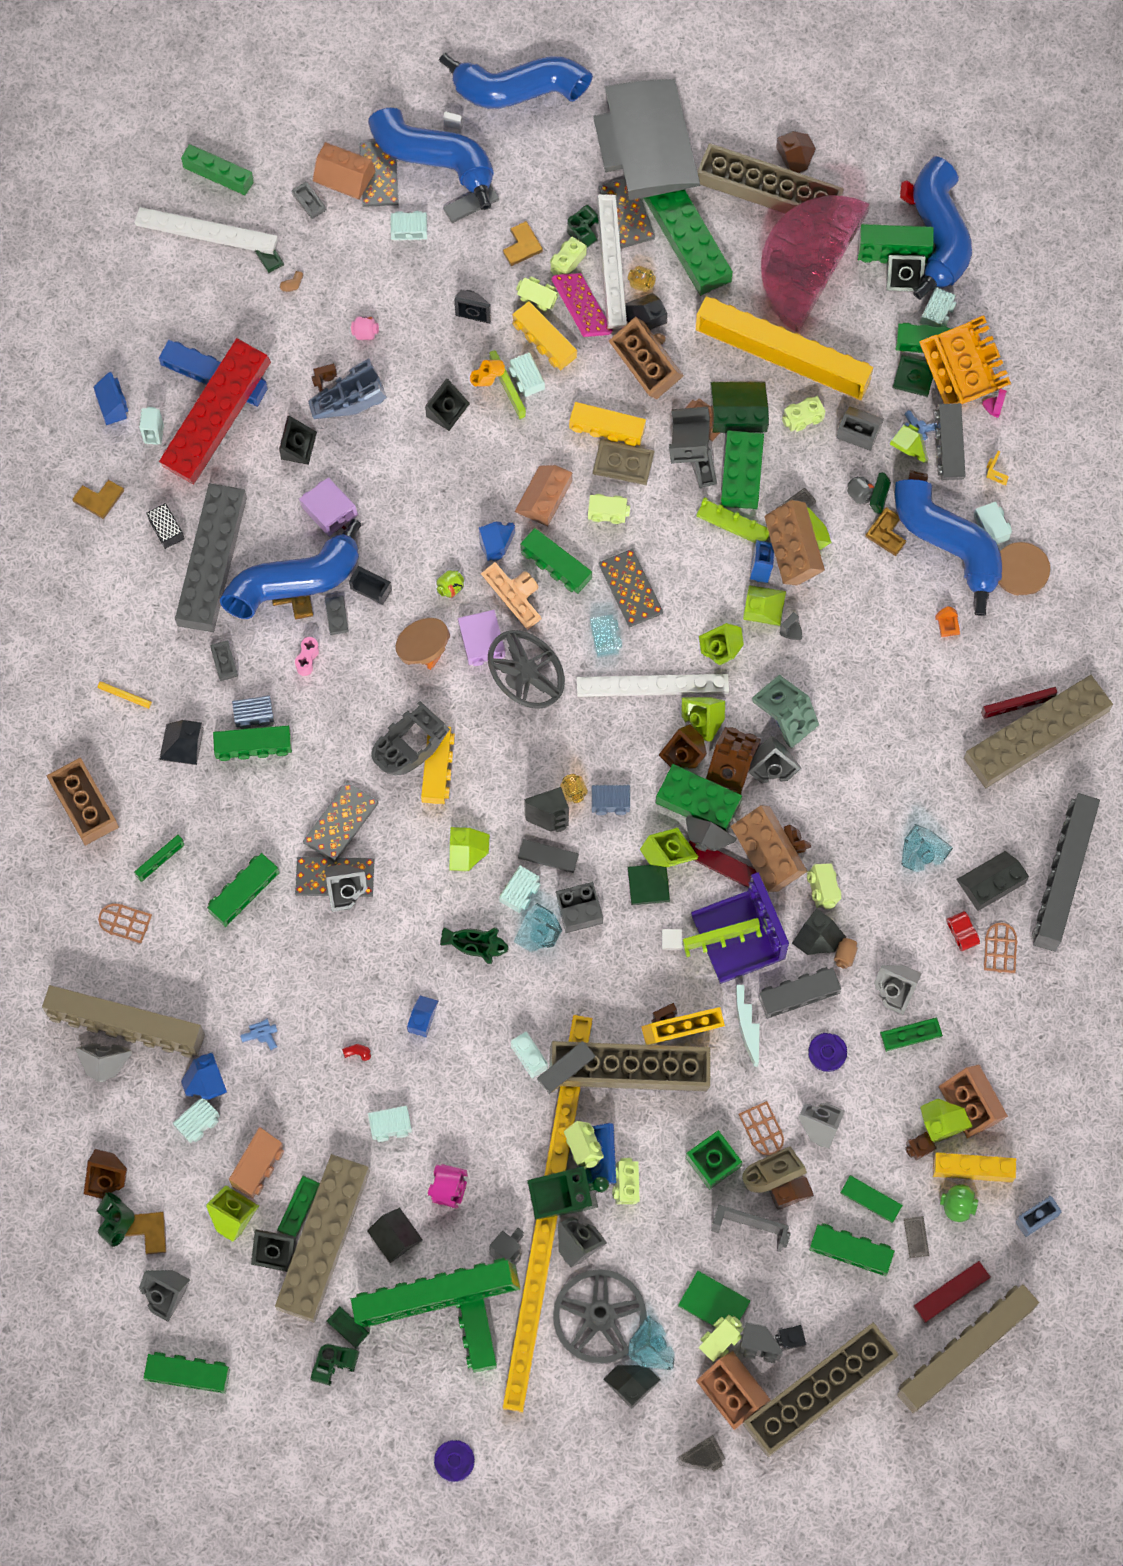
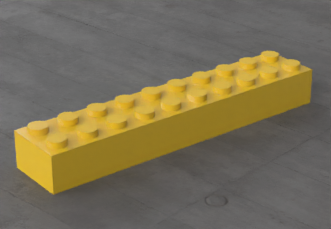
[696,296,874,401]

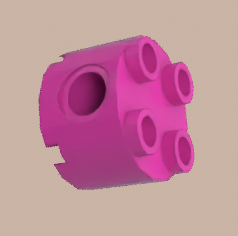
[428,1164,468,1209]

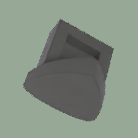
[780,612,802,640]

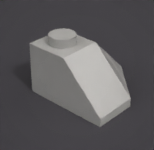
[874,965,922,1015]
[76,1043,132,1082]
[799,1103,845,1148]

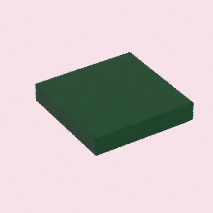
[893,355,933,397]
[627,865,670,905]

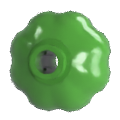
[940,1184,979,1222]

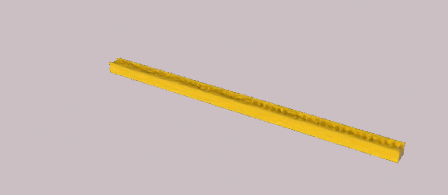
[503,1015,593,1413]

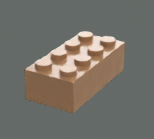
[609,317,684,400]
[764,500,825,586]
[46,757,119,846]
[731,805,808,892]

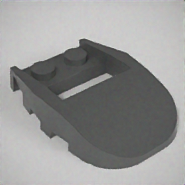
[371,701,450,775]

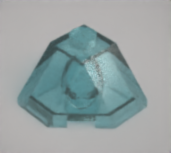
[901,824,953,872]
[514,903,562,952]
[628,1315,675,1370]

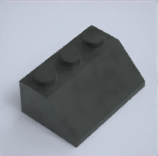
[524,787,569,832]
[956,851,1029,911]

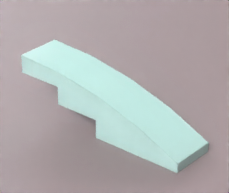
[736,985,760,1067]

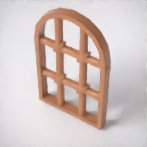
[98,903,152,943]
[984,923,1018,973]
[738,1101,784,1156]

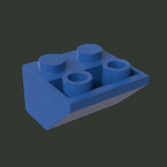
[93,372,129,425]

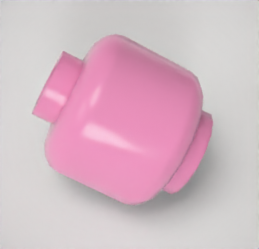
[351,316,379,340]

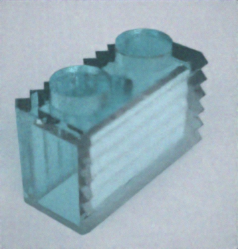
[590,614,622,658]

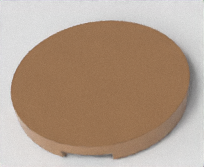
[998,542,1050,596]
[395,618,450,665]

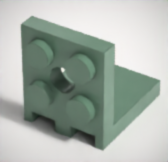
[752,675,819,748]

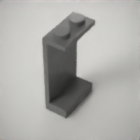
[669,407,710,464]
[711,1204,791,1252]

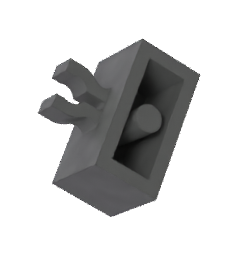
[489,1228,524,1265]

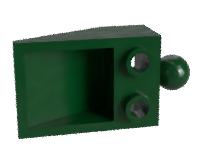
[527,1166,609,1220]

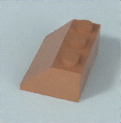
[313,142,376,200]
[515,465,572,527]
[939,1064,1008,1139]
[229,1127,284,1198]
[696,1351,771,1430]

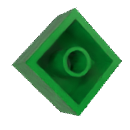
[685,1130,742,1190]

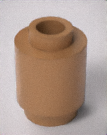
[834,938,858,969]

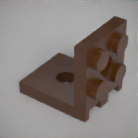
[706,727,761,795]

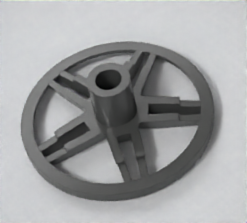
[488,630,565,709]
[553,1270,647,1364]

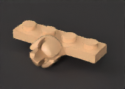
[481,562,542,631]

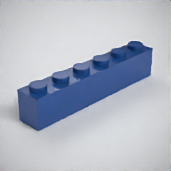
[159,340,268,407]

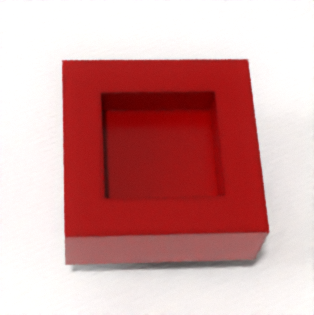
[900,180,915,205]

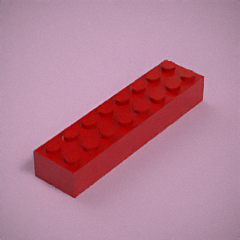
[159,338,271,485]

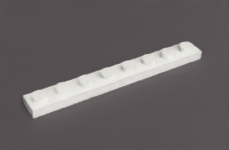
[597,194,627,329]
[135,207,278,255]
[577,674,729,697]

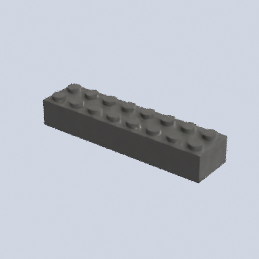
[175,483,247,633]
[1031,793,1101,952]

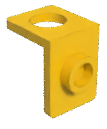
[986,451,1009,486]

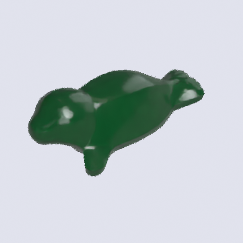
[440,927,509,964]

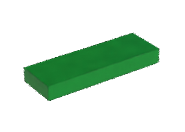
[134,835,184,882]
[880,1017,943,1052]
[840,1175,903,1224]
[277,1176,320,1238]

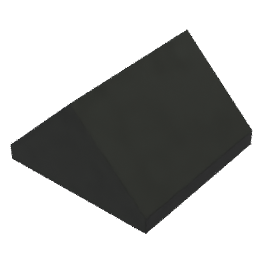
[886,254,925,291]
[425,379,470,431]
[279,416,317,465]
[367,1208,423,1263]
[251,1229,297,1272]

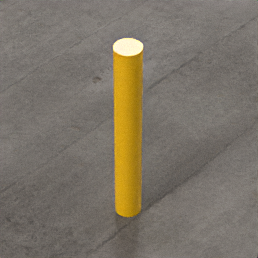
[97,681,152,709]

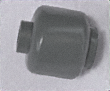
[847,476,874,504]

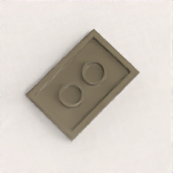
[593,440,655,485]

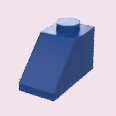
[750,540,774,583]
[407,995,439,1038]

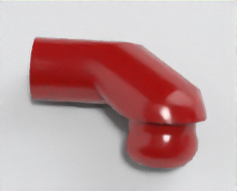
[342,1044,371,1061]

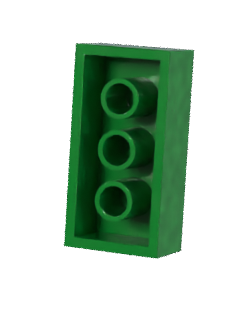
[858,224,934,264]
[721,431,764,510]
[655,764,742,832]

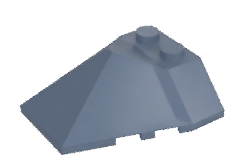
[308,358,387,419]

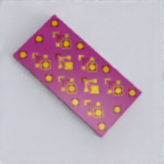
[551,273,613,337]

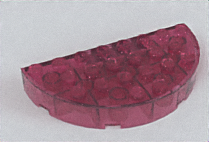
[761,195,870,333]

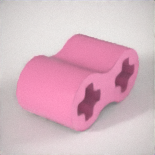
[295,637,319,676]

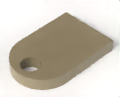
[742,1146,807,1193]

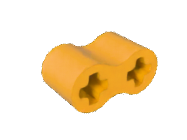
[470,360,505,386]

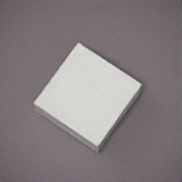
[443,112,462,130]
[662,929,682,950]

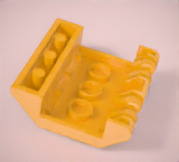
[919,315,1011,405]

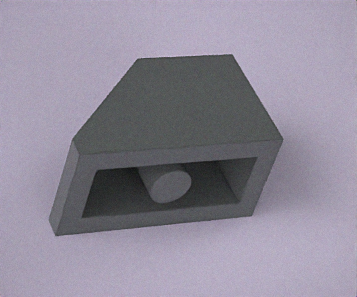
[691,448,717,489]

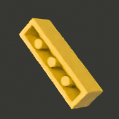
[512,301,577,371]
[569,402,646,446]
[421,726,455,804]
[641,1007,725,1045]
[933,1152,1016,1183]

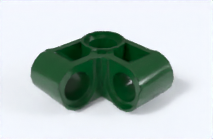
[567,205,599,248]
[96,1192,135,1247]
[310,1344,360,1386]

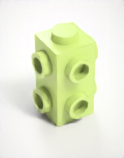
[550,237,587,275]
[516,276,559,311]
[782,396,825,432]
[588,494,630,524]
[807,863,841,909]
[564,1121,604,1168]
[612,1158,640,1205]
[699,1315,744,1362]

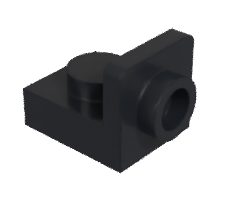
[775,1325,807,1351]

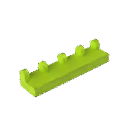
[696,497,769,543]
[682,918,762,958]

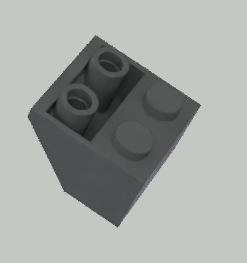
[837,406,884,451]
[555,882,603,933]
[739,1322,783,1363]

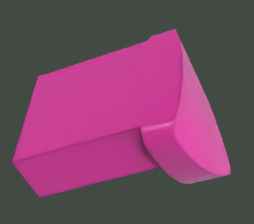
[982,389,1007,418]

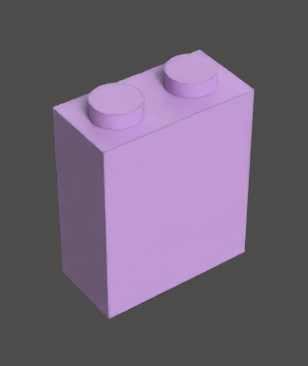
[299,477,358,536]
[458,610,505,666]

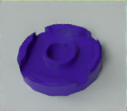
[808,1033,847,1072]
[434,1440,475,1482]

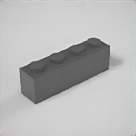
[934,403,966,480]
[758,967,841,1019]

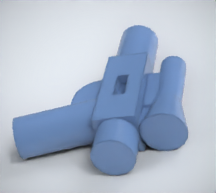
[904,410,938,440]
[240,1018,278,1050]

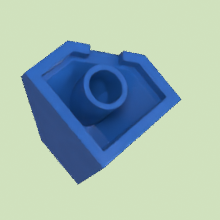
[478,521,515,561]
[181,1052,227,1100]

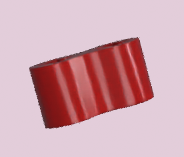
[946,911,980,951]

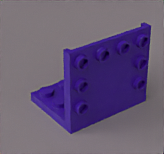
[691,872,789,984]

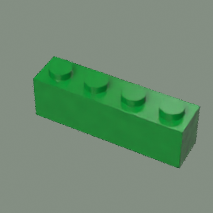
[181,144,254,196]
[895,323,953,353]
[520,528,592,594]
[213,725,292,761]
[207,853,280,928]
[809,1223,895,1277]
[456,1299,497,1373]
[143,1352,230,1394]

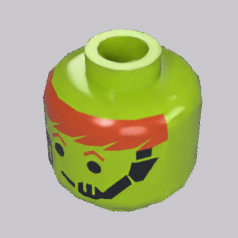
[436,570,464,598]

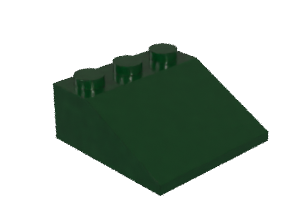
[710,382,769,433]

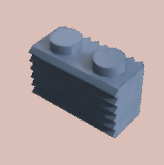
[232,695,274,729]
[591,785,630,815]
[1015,1196,1062,1237]

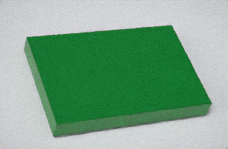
[678,1271,751,1327]

